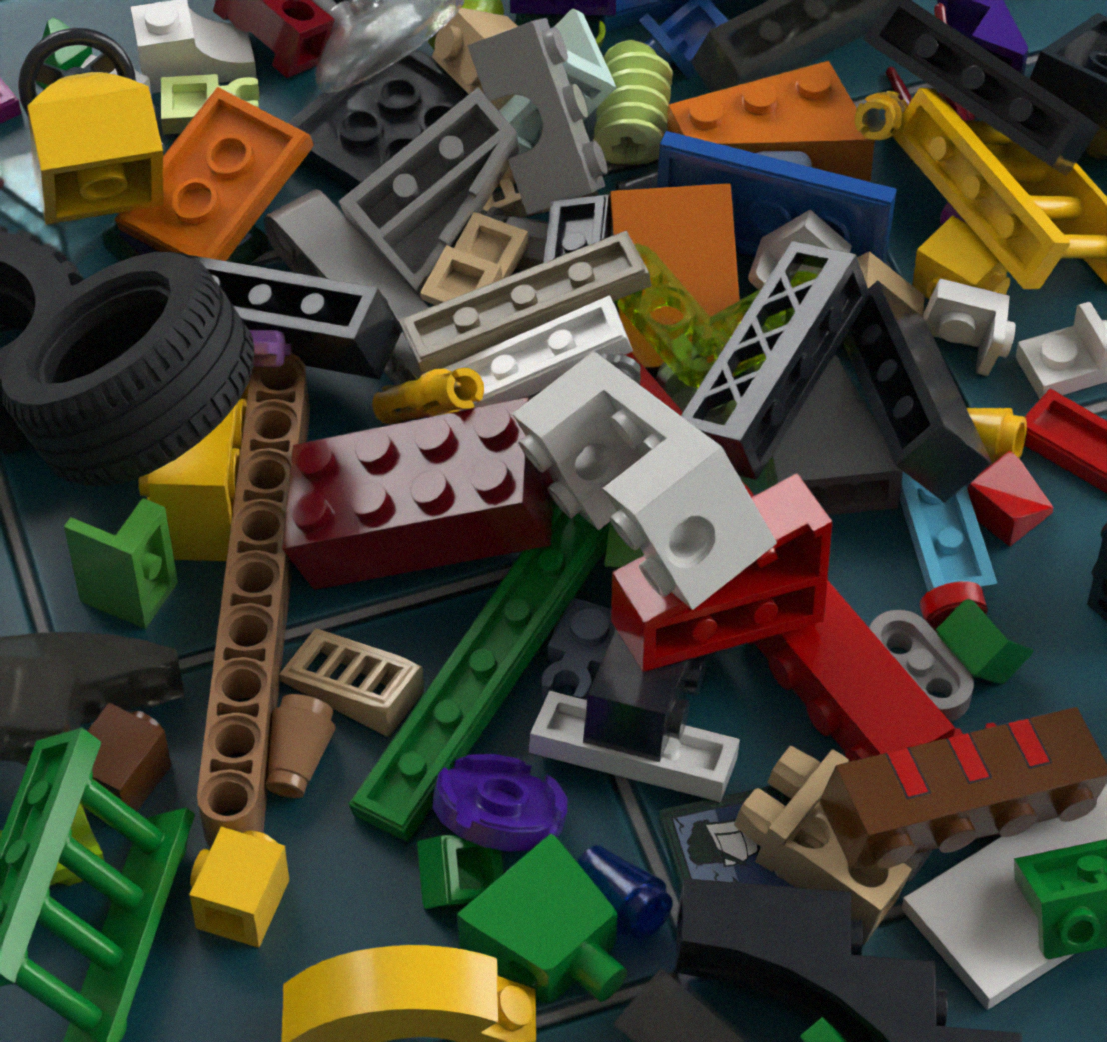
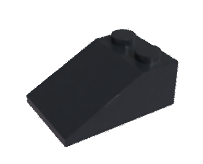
[1030,13,1107,161]

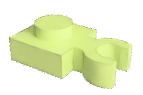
[161,74,260,135]

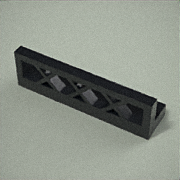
[681,241,871,480]

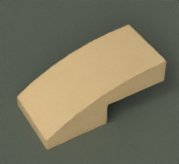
[420,212,529,305]

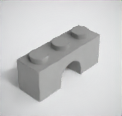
[467,18,607,215]

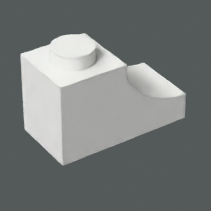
[131,0,257,94]

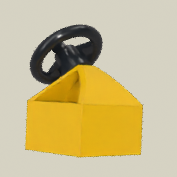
[18,28,163,225]

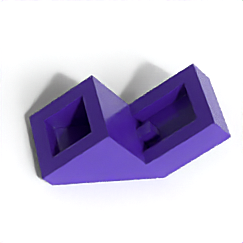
[937,0,1029,75]

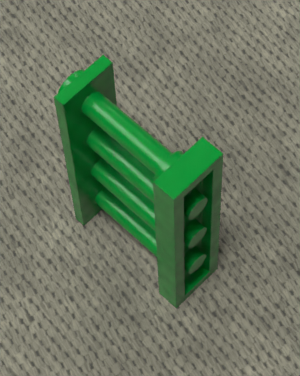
[0,727,195,1042]

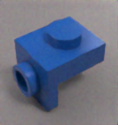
[639,0,739,79]

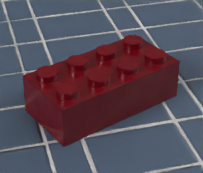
[282,397,553,590]

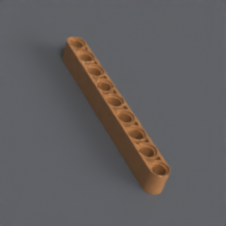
[197,353,310,848]

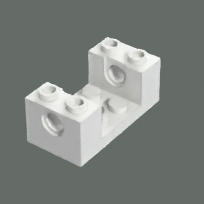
[512,351,777,610]

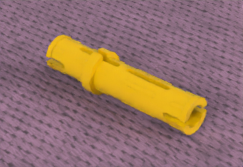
[854,91,907,141]
[372,368,484,425]

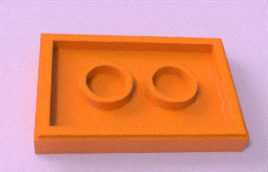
[114,87,314,261]
[610,183,744,371]

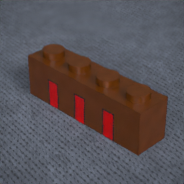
[819,707,1107,870]

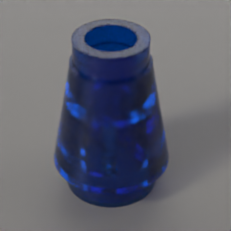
[577,845,673,939]

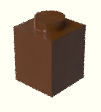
[88,703,171,812]

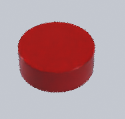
[919,581,988,633]

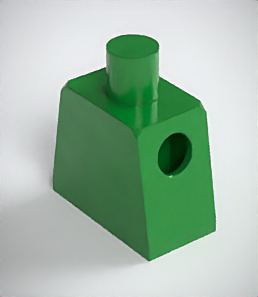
[457,833,627,1003]

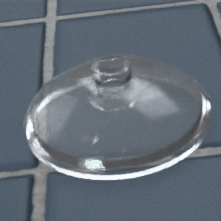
[315,0,465,93]

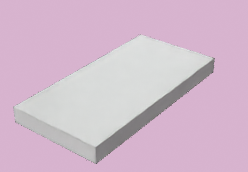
[902,784,1107,1010]

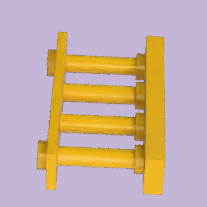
[892,88,1107,289]

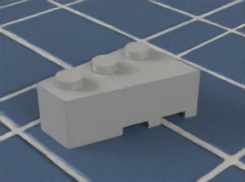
[339,88,519,301]

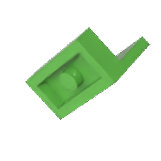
[64,498,178,629]

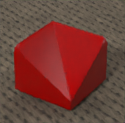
[967,451,1054,547]

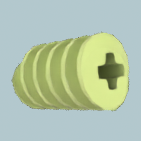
[593,40,673,165]

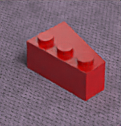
[611,473,832,672]

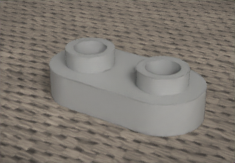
[869,610,974,722]

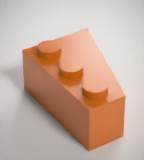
[667,61,875,182]

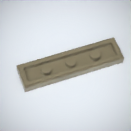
[399,231,652,374]

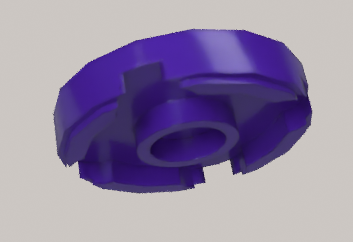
[432,754,567,852]

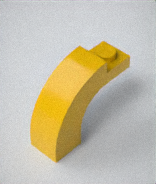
[281,945,536,1042]

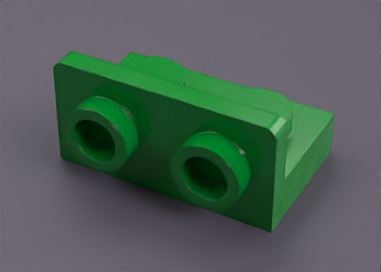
[1014,839,1107,959]

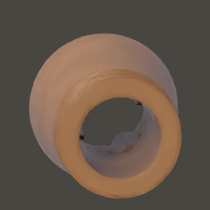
[265,694,336,798]

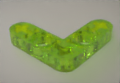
[614,244,818,389]

